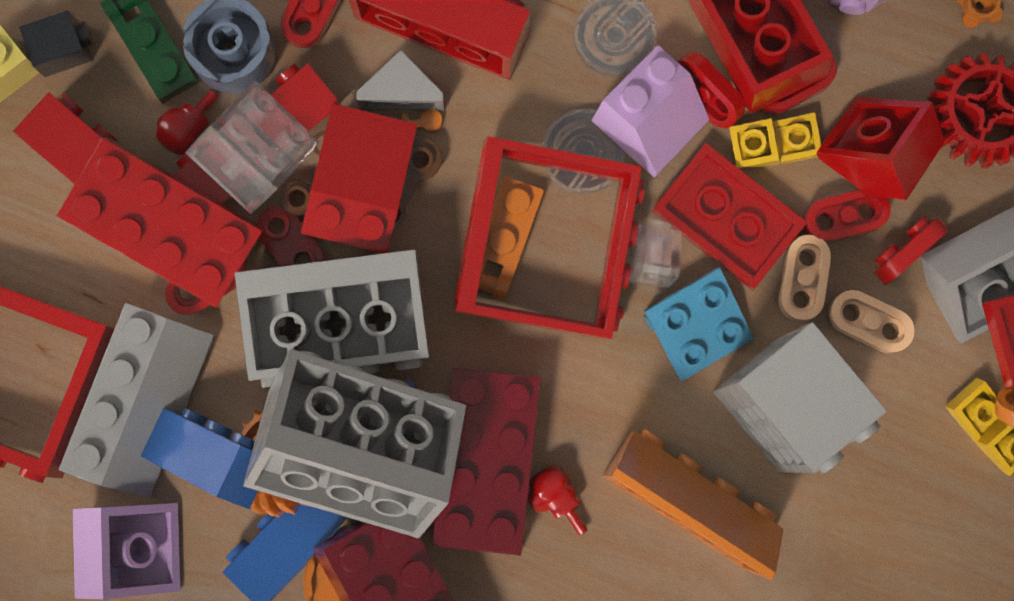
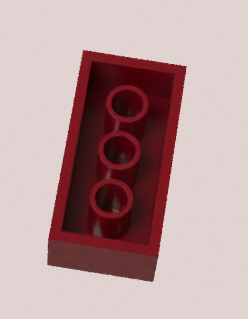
[432,368,541,556]
[312,521,454,601]

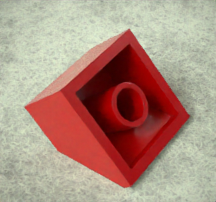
[816,96,944,200]

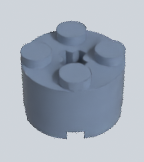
[183,0,277,96]

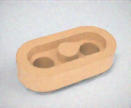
[779,235,831,322]
[828,290,915,353]

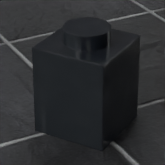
[19,10,94,77]

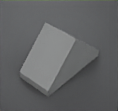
[356,50,445,111]

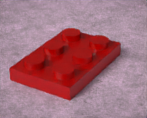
[651,143,807,291]

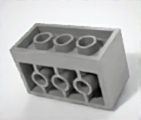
[235,250,431,388]
[713,322,887,474]
[243,349,466,538]

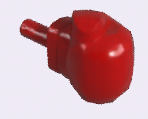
[156,90,218,155]
[527,465,588,536]

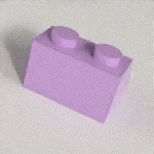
[591,45,709,178]
[73,503,181,599]

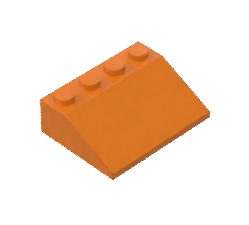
[602,429,784,580]

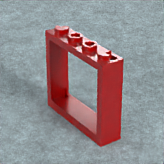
[452,136,645,339]
[0,287,114,483]

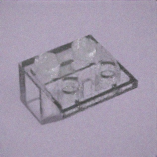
[185,81,319,214]

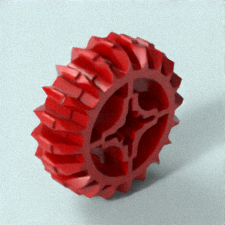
[927,52,1014,169]

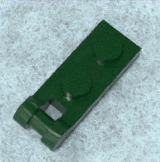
[99,0,199,104]

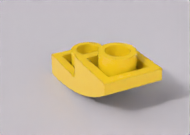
[729,113,821,169]
[945,378,1014,476]

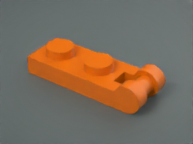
[478,176,544,302]

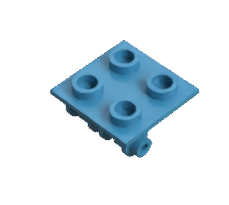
[643,267,754,382]

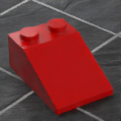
[301,103,417,253]

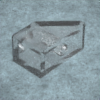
[629,220,682,288]

